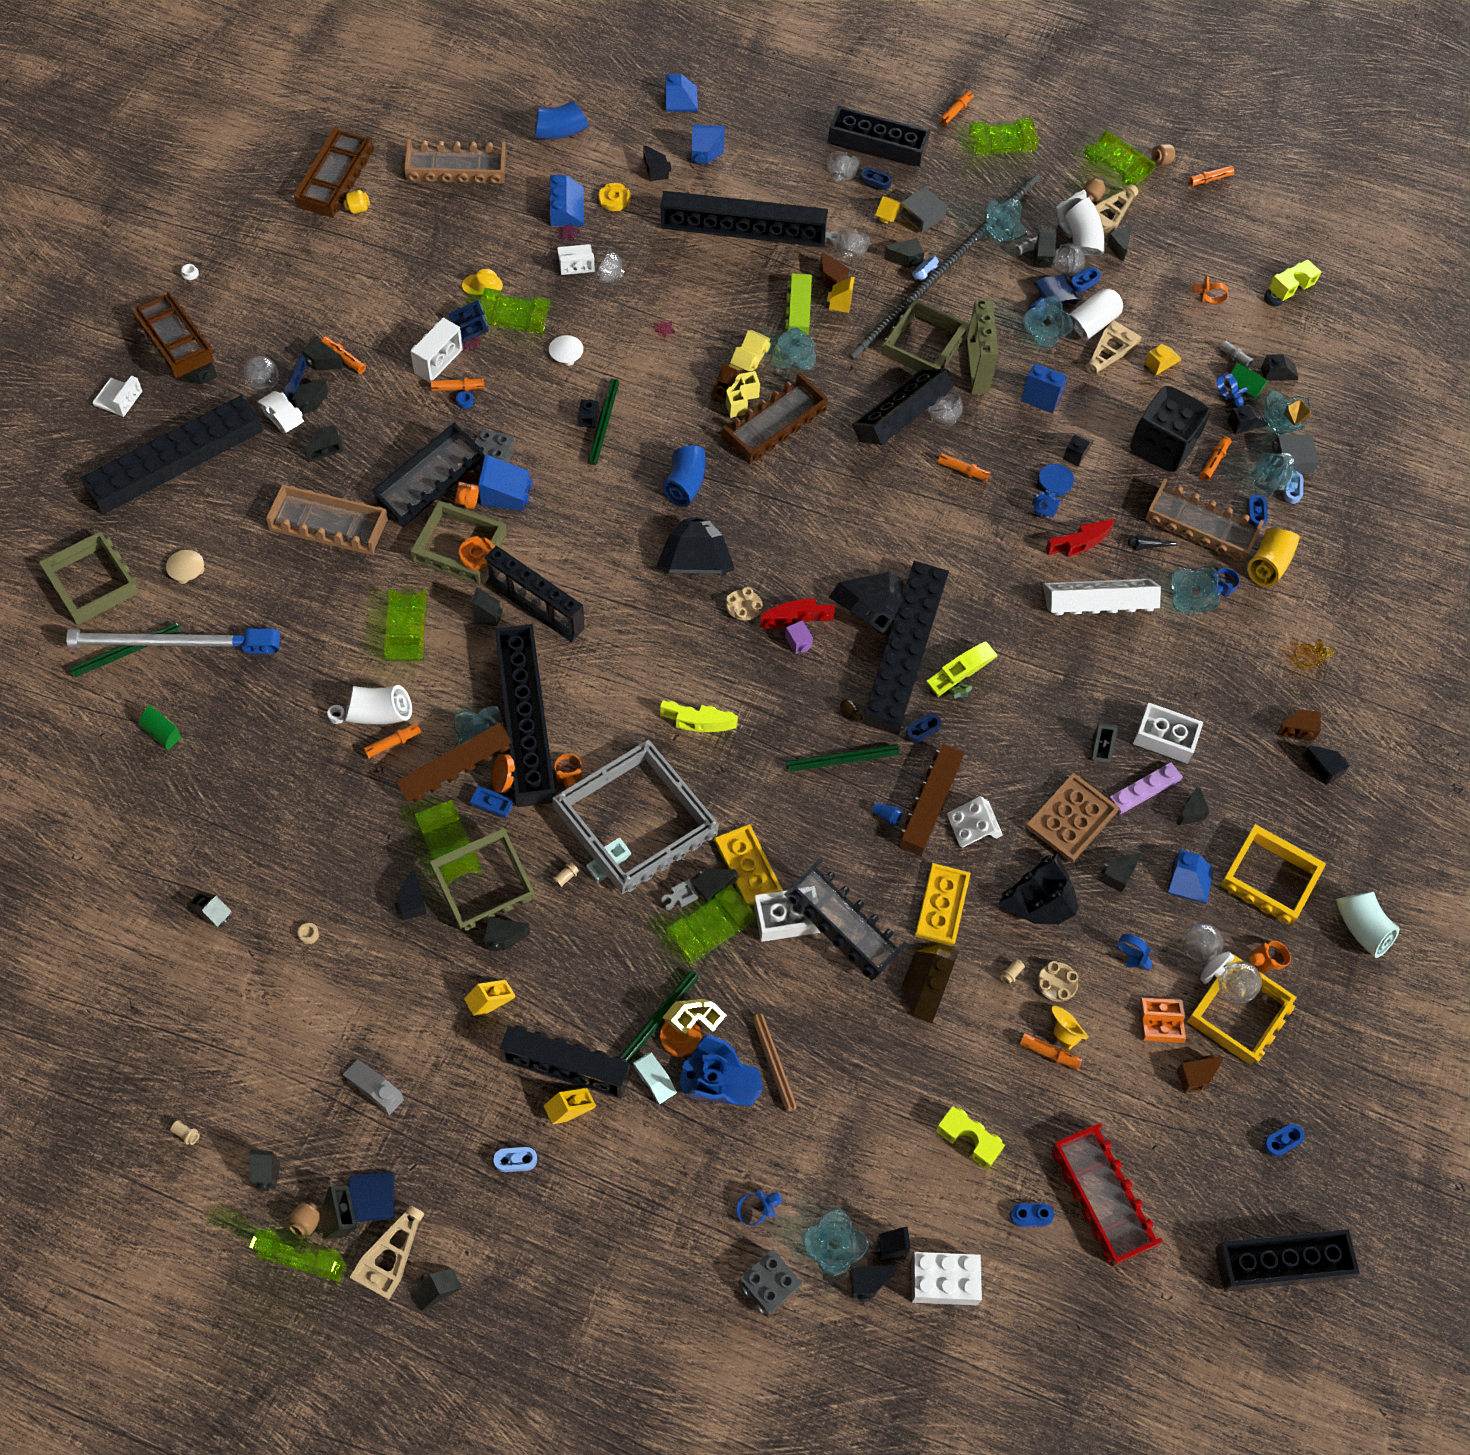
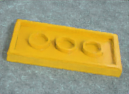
[714,824,783,908]
[915,863,971,947]

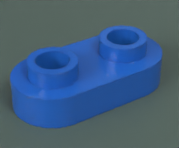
[1071,268,1101,292]
[1247,494,1268,527]
[1264,1124,1305,1157]
[1010,1203,1054,1227]

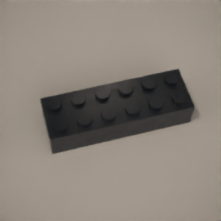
[828,106,930,167]
[852,368,953,445]
[499,1025,630,1099]
[1215,1229,1360,1292]

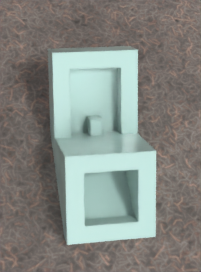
[587,838,631,883]
[633,1052,677,1104]

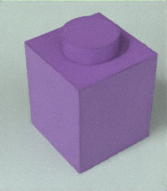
[785,620,813,654]

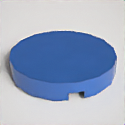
[1038,464,1074,496]

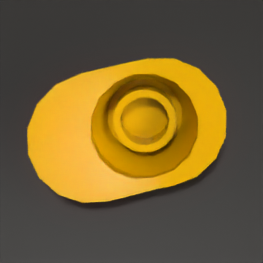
[462,269,503,295]
[1051,1006,1089,1050]

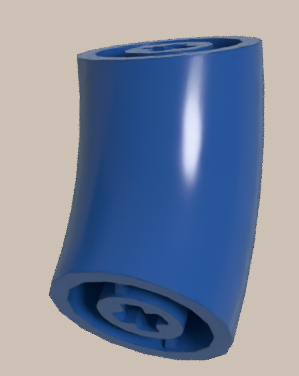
[534,101,589,140]
[663,445,706,507]

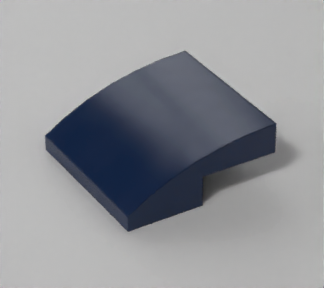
[1034,275,1080,308]
[449,300,489,344]
[284,355,307,403]
[349,1172,395,1222]

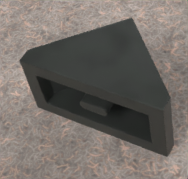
[1107,225,1132,261]
[1091,723,1118,763]
[1176,786,1210,826]
[412,1268,462,1311]

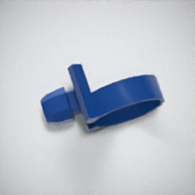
[1217,373,1248,408]
[1209,568,1240,597]
[1117,934,1153,970]
[736,1190,783,1226]

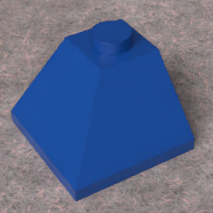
[665,74,698,112]
[691,125,725,164]
[1167,849,1214,904]

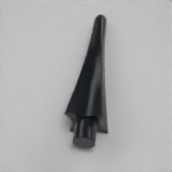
[1128,534,1177,551]

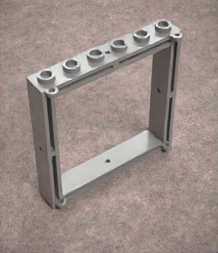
[553,739,719,894]

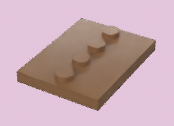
[1026,773,1120,863]

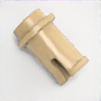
[553,863,579,887]
[1000,959,1025,985]
[170,1120,200,1145]

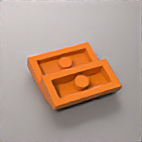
[1141,998,1186,1043]

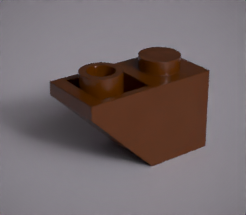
[820,252,849,290]
[711,363,744,403]
[1277,709,1321,741]
[1177,1055,1223,1093]

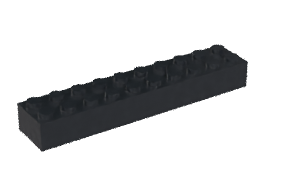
[660,191,828,247]
[80,395,263,515]
[862,561,949,735]
[495,624,555,807]

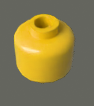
[344,190,370,214]

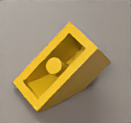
[875,196,901,224]
[827,277,855,313]
[1144,344,1182,376]
[464,980,516,1016]
[544,1088,596,1124]

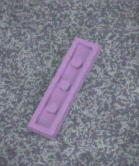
[1109,762,1183,815]

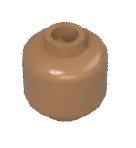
[1151,143,1175,166]
[1081,178,1106,203]
[288,1203,320,1237]

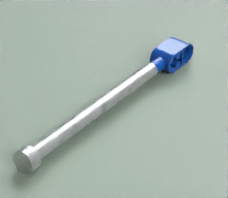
[67,629,280,654]

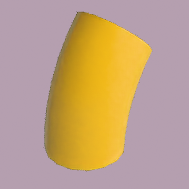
[1247,528,1300,587]

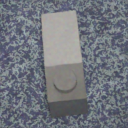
[343,1059,404,1115]

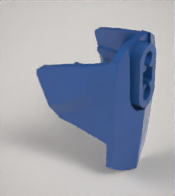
[679,1034,763,1106]

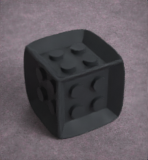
[1130,386,1210,472]

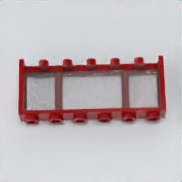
[1052,1123,1163,1267]

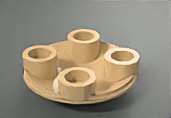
[166,550,205,584]
[726,587,763,620]
[1038,961,1079,1002]

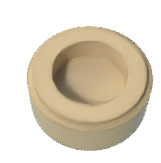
[297,923,319,944]

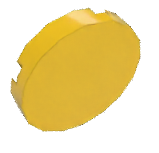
[598,183,631,211]

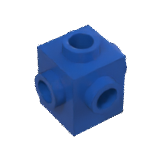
[1032,490,1062,518]

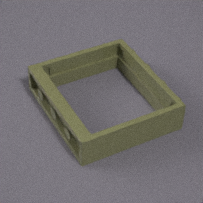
[881,299,969,372]
[966,299,999,394]
[411,501,507,585]
[39,531,139,625]
[429,828,535,931]

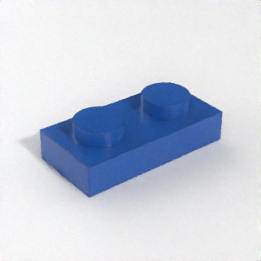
[470,786,514,819]

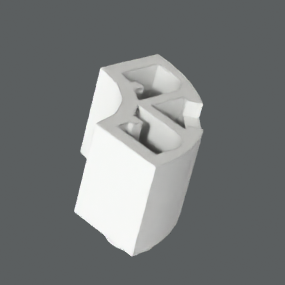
[257,391,304,433]

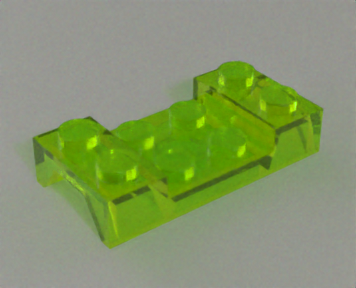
[969,118,1039,156]
[1084,129,1156,187]
[480,288,551,334]
[384,589,428,661]
[415,800,482,886]
[666,885,755,965]
[249,1229,347,1283]

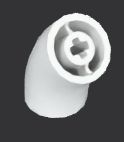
[1064,197,1104,256]
[1068,289,1123,340]
[345,685,412,725]

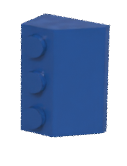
[550,175,584,226]

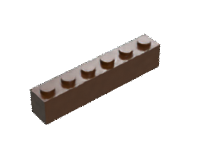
[396,722,512,803]
[898,744,965,856]

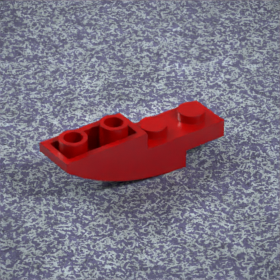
[1046,518,1115,557]
[760,598,835,629]

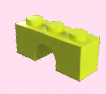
[1268,260,1321,301]
[935,1106,1005,1171]

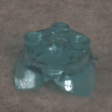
[984,199,1028,242]
[1023,295,1075,349]
[772,327,816,370]
[1263,390,1310,435]
[1251,453,1298,499]
[1171,566,1220,614]
[453,706,503,746]
[802,1207,870,1276]

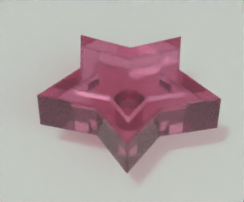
[561,223,580,240]
[655,320,675,338]
[463,336,482,351]

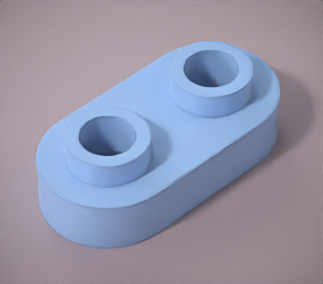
[911,255,939,281]
[1284,471,1304,504]
[494,1147,537,1172]

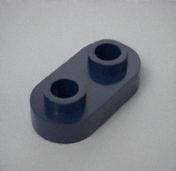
[860,168,892,190]
[906,714,941,743]

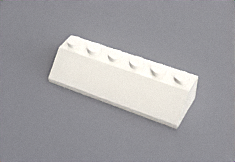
[1043,579,1161,615]

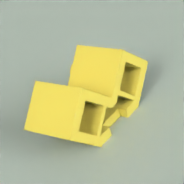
[730,330,771,371]
[726,371,760,418]
[662,999,726,1034]

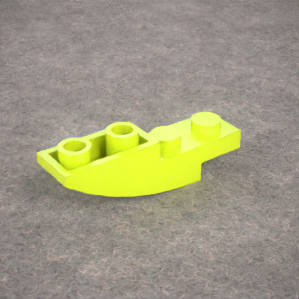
[927,642,998,697]
[660,700,738,732]

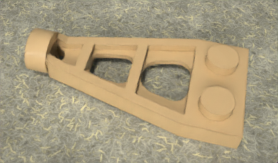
[1095,184,1138,238]
[1086,320,1142,375]
[350,1205,424,1300]

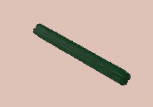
[588,378,619,465]
[70,623,181,677]
[786,744,899,772]
[619,971,698,1062]

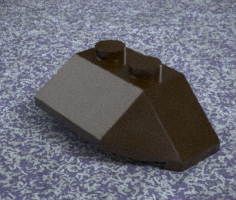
[901,944,959,1024]

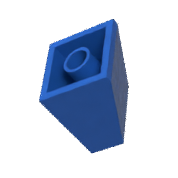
[1021,363,1067,414]
[479,455,533,511]

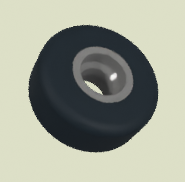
[1264,289,1284,307]

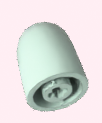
[1336,892,1400,958]

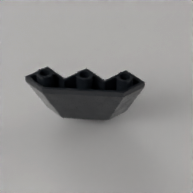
[656,517,734,575]
[829,572,903,633]
[999,854,1078,924]

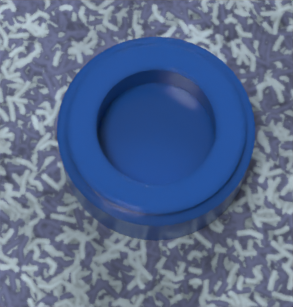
[456,391,474,409]

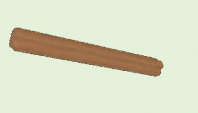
[753,1013,797,1112]

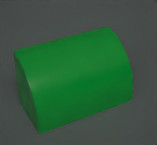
[1226,363,1269,398]
[139,705,182,751]

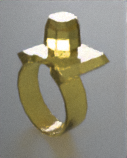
[1292,638,1335,670]

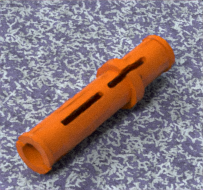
[938,90,974,126]
[1188,165,1234,187]
[321,336,366,374]
[431,377,485,392]
[1199,436,1232,481]
[938,453,991,483]
[363,722,421,759]
[1020,1033,1083,1071]

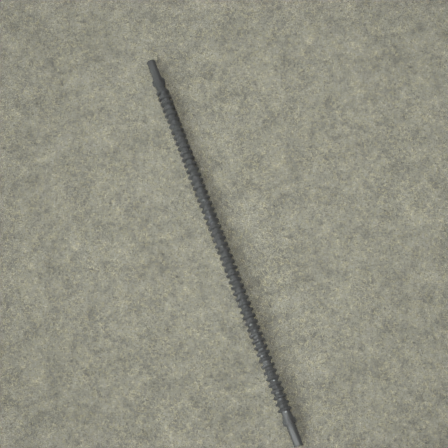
[849,174,1040,360]

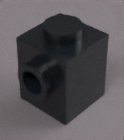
[578,399,599,429]

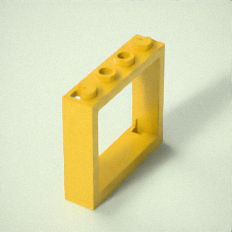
[1220,824,1326,926]
[1187,954,1297,1065]

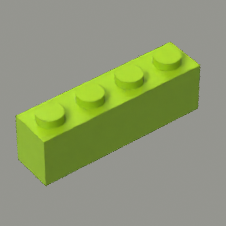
[785,273,812,338]

